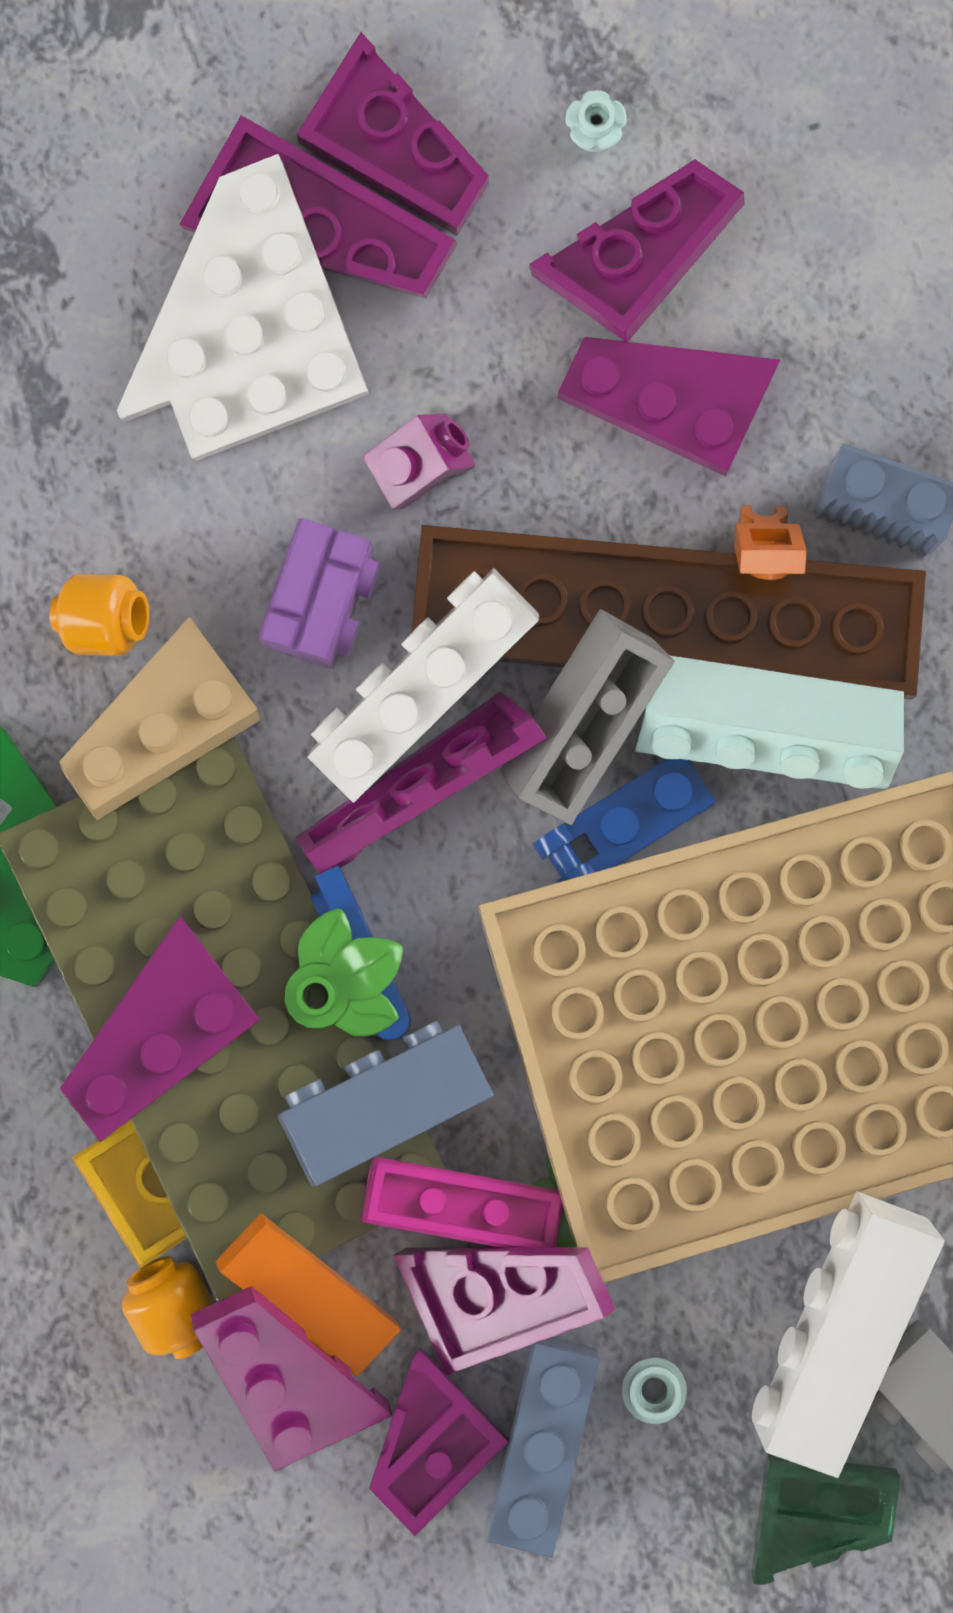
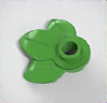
[284,908,403,1036]

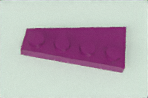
[295,691,547,874]

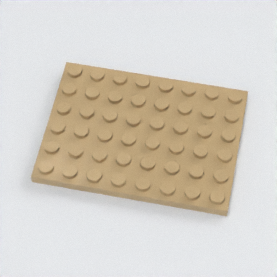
[477,771,953,1283]

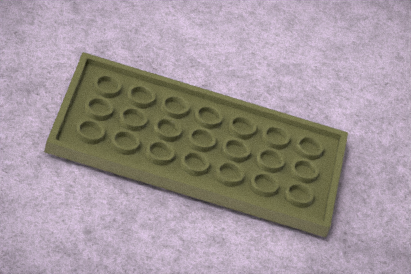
[0,736,446,1302]

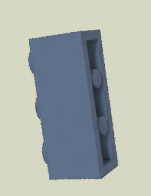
[277,1021,494,1186]
[487,1337,600,1558]

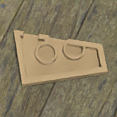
[59,617,260,821]

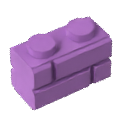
[258,518,380,669]

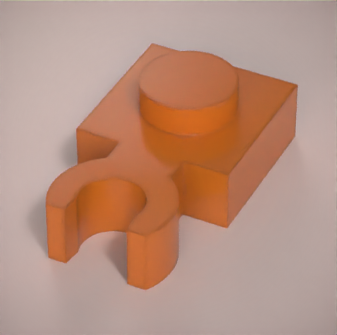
[734,505,807,580]

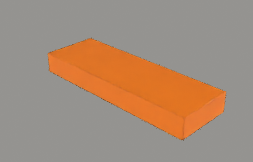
[215,1213,402,1377]

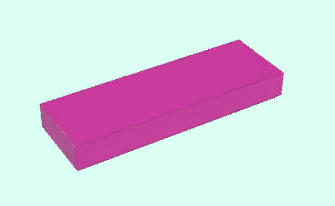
[360,1157,563,1247]

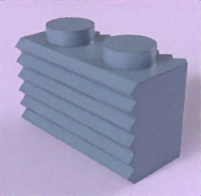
[814,443,953,557]

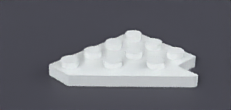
[117,154,369,461]

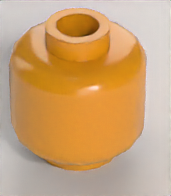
[49,574,149,656]
[121,1256,215,1359]

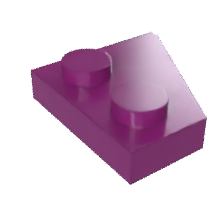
[369,1347,509,1536]

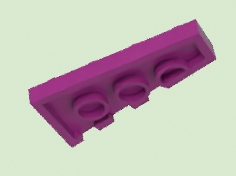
[179,115,457,299]

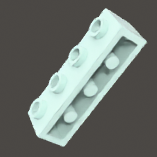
[635,655,904,790]

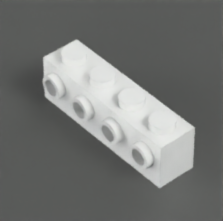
[307,568,539,803]
[752,1191,945,1478]

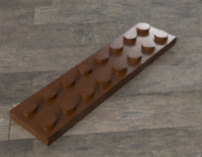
[411,525,926,699]

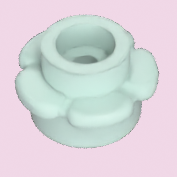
[565,90,627,152]

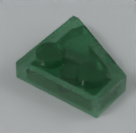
[751,1453,901,1585]

